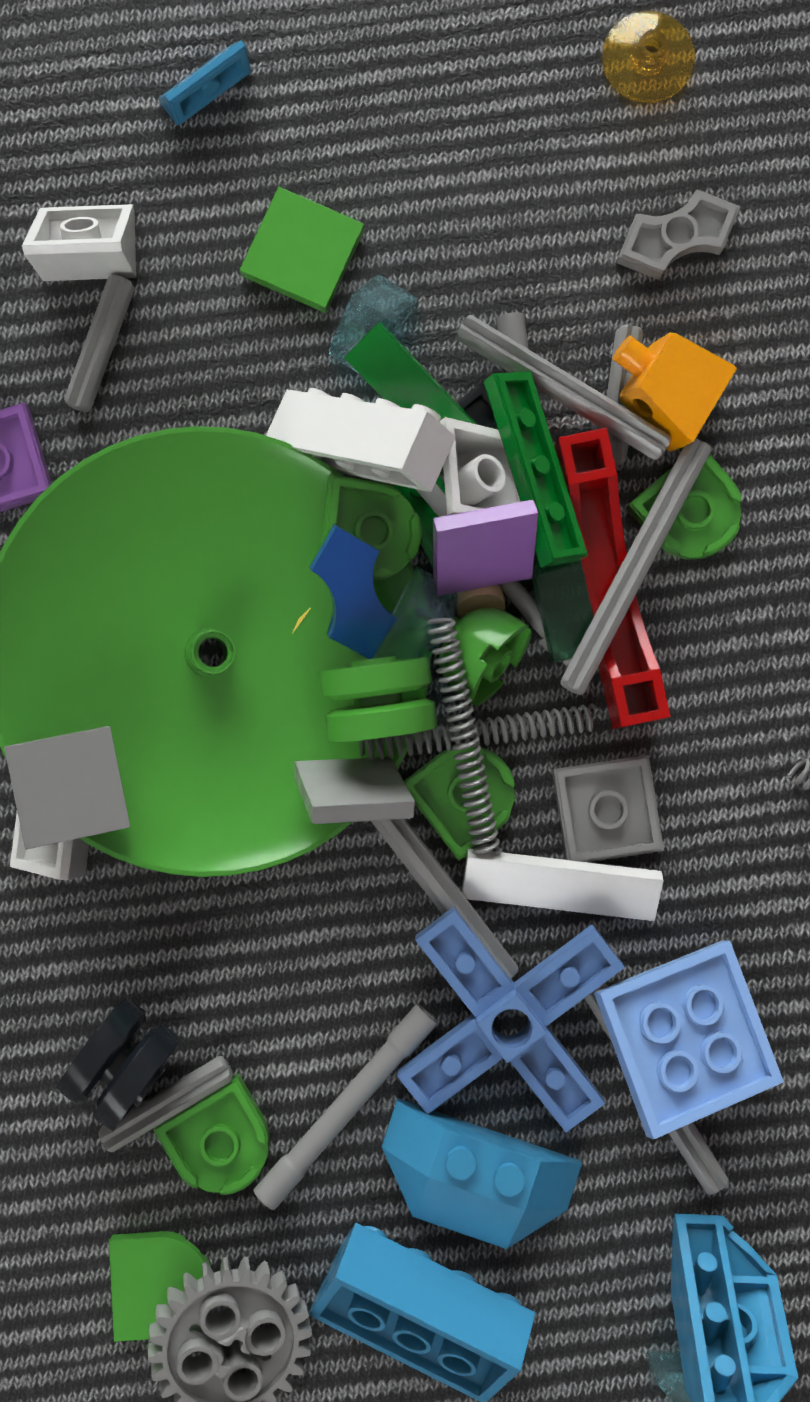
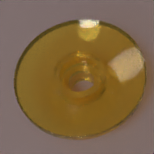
[602,11,695,103]

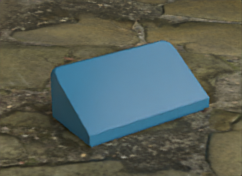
[158,40,251,125]

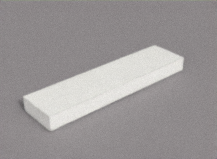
[462,848,664,921]

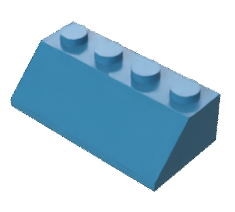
[309,1223,536,1402]

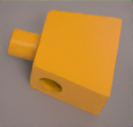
[612,332,737,452]

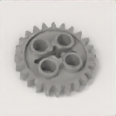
[148,1256,312,1402]

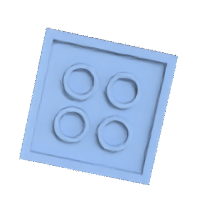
[594,940,784,1139]

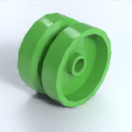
[319,656,438,742]

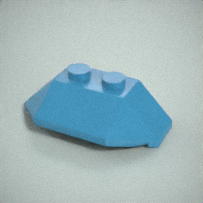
[382,1098,582,1249]
[671,1213,799,1402]

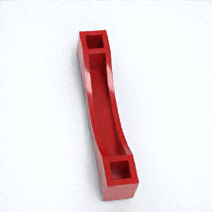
[555,427,671,730]

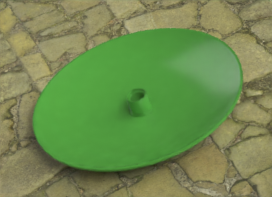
[0,426,430,877]

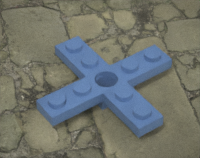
[397,906,625,1133]

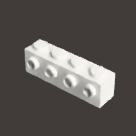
[266,388,456,492]

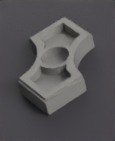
[616,189,741,280]

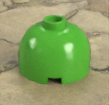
[439,607,532,706]

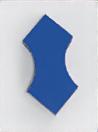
[309,524,396,659]

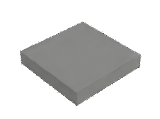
[4,726,130,850]
[552,755,664,862]
[294,757,415,824]

